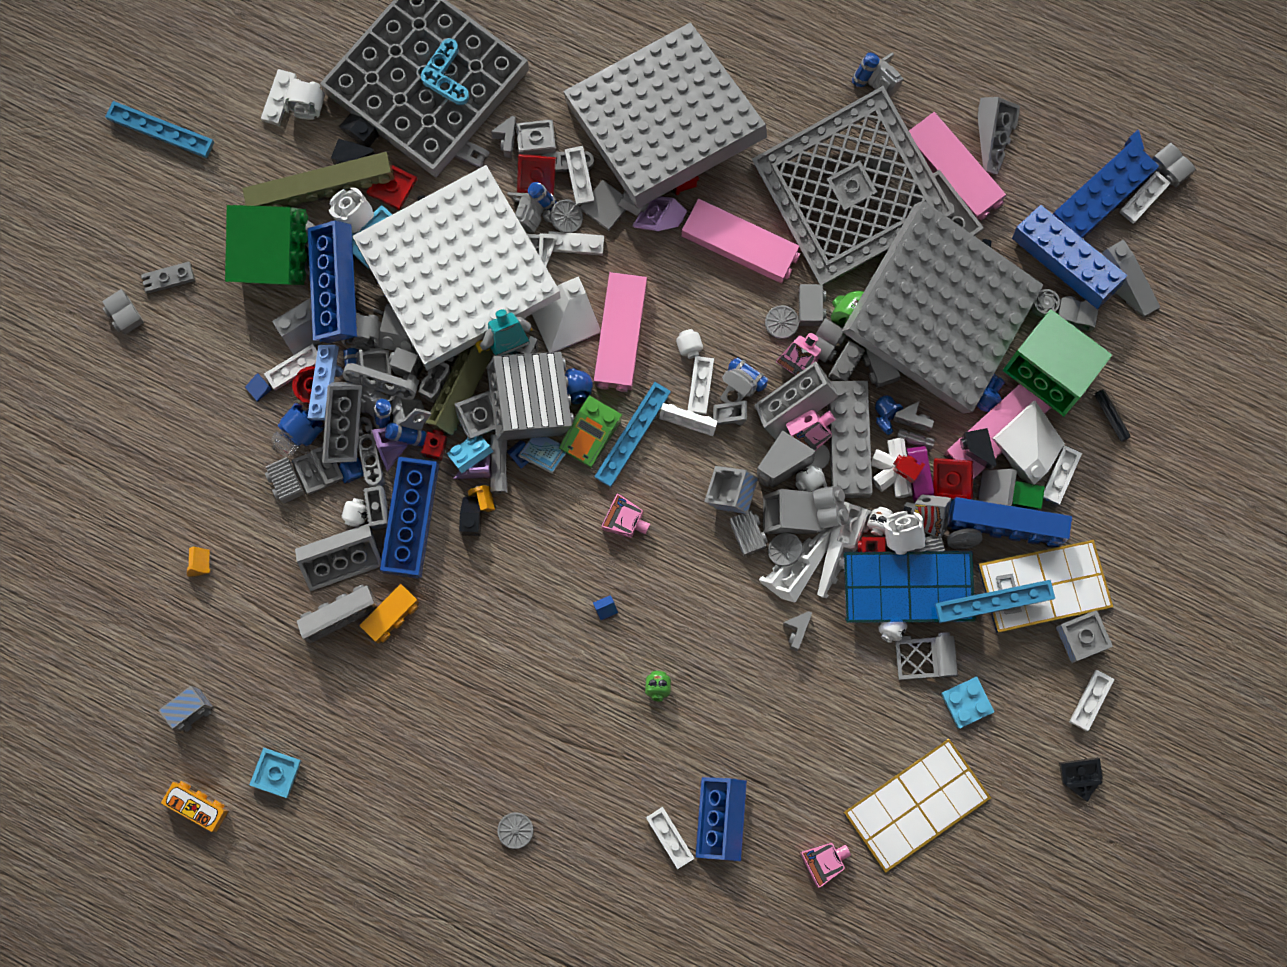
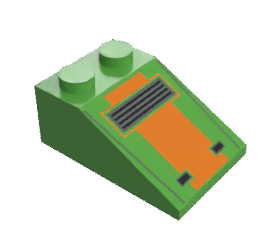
[559,395,622,468]

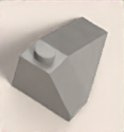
[978,97,1020,175]
[1101,239,1160,317]

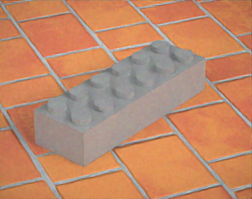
[828,381,872,498]

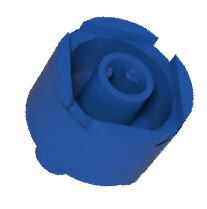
[278,403,325,446]

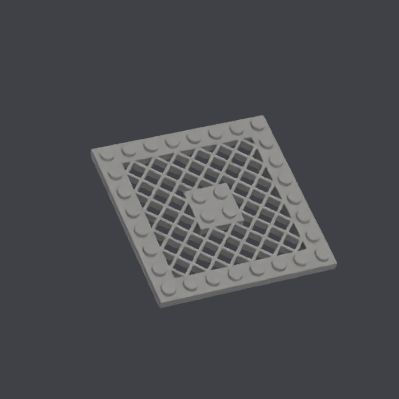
[752,86,955,286]

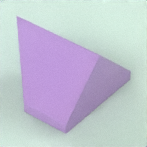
[372,428,410,471]
[453,454,491,479]

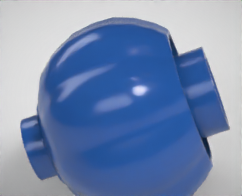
[565,368,593,404]

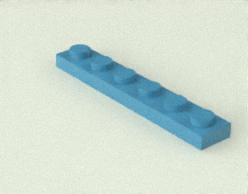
[105,101,215,158]
[594,382,671,488]
[935,580,1056,624]

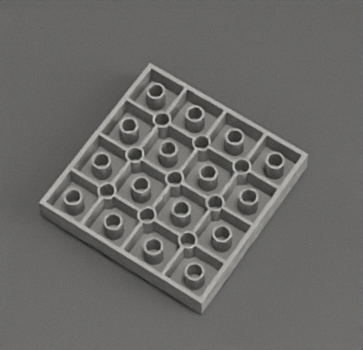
[320,0,529,178]
[563,22,767,208]
[841,200,1043,414]

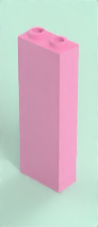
[909,112,1006,220]
[682,198,801,284]
[594,272,647,392]
[944,384,1051,479]

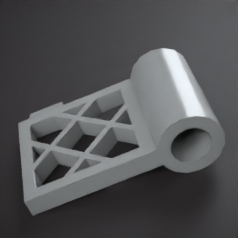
[895,632,958,680]

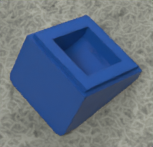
[1124,130,1144,150]
[245,373,272,402]
[507,440,529,468]
[338,458,364,484]

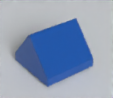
[593,595,618,621]

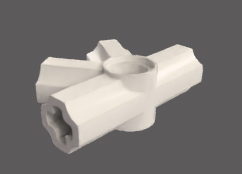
[871,438,913,498]

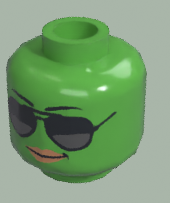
[645,671,671,701]

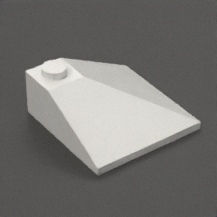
[532,276,601,353]
[993,401,1065,485]

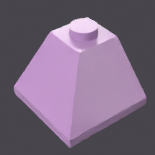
[633,196,687,231]

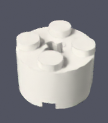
[283,79,325,120]
[329,188,374,233]
[883,511,926,555]

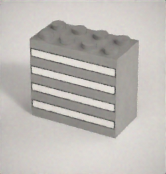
[487,352,574,441]

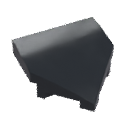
[1059,757,1103,802]

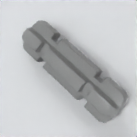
[897,429,935,449]

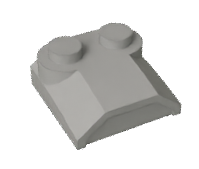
[455,391,495,439]

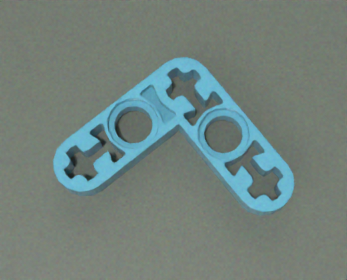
[421,38,469,105]

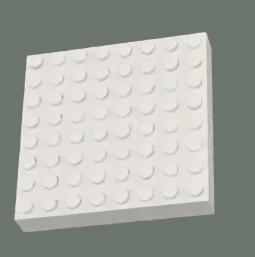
[352,165,561,370]

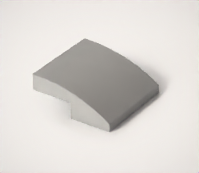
[292,446,343,496]

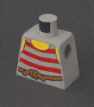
[904,495,951,538]

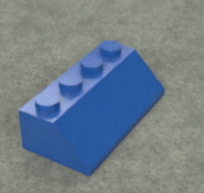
[696,777,747,861]

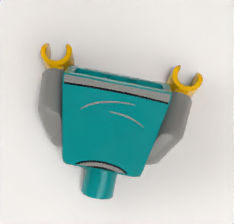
[476,309,533,356]

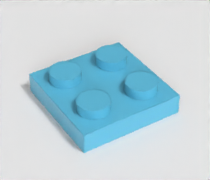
[447,436,494,473]
[941,677,994,729]
[249,747,302,798]

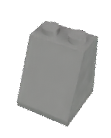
[757,431,815,487]

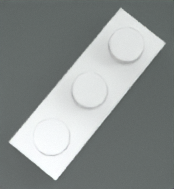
[261,69,297,126]
[565,146,594,205]
[1119,171,1171,224]
[548,231,604,256]
[264,344,318,391]
[688,356,714,415]
[659,403,718,436]
[1043,445,1082,505]
[1069,670,1114,732]
[646,807,694,869]

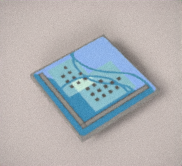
[519,437,566,474]

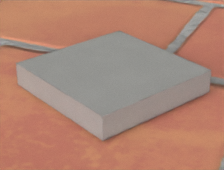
[516,120,556,155]
[580,180,626,231]
[978,469,1017,506]

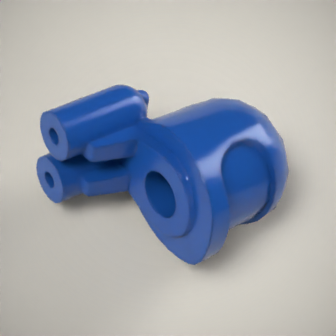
[976,374,1005,412]
[875,395,903,435]

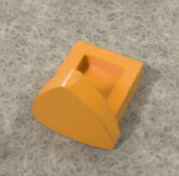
[467,485,495,512]
[187,546,210,577]

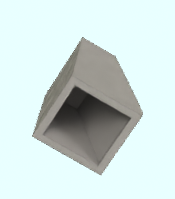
[763,489,823,534]

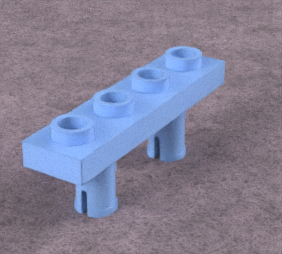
[307,345,343,420]

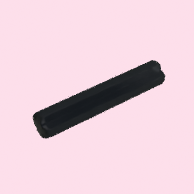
[1095,389,1131,442]

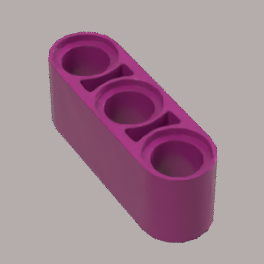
[906,446,934,503]

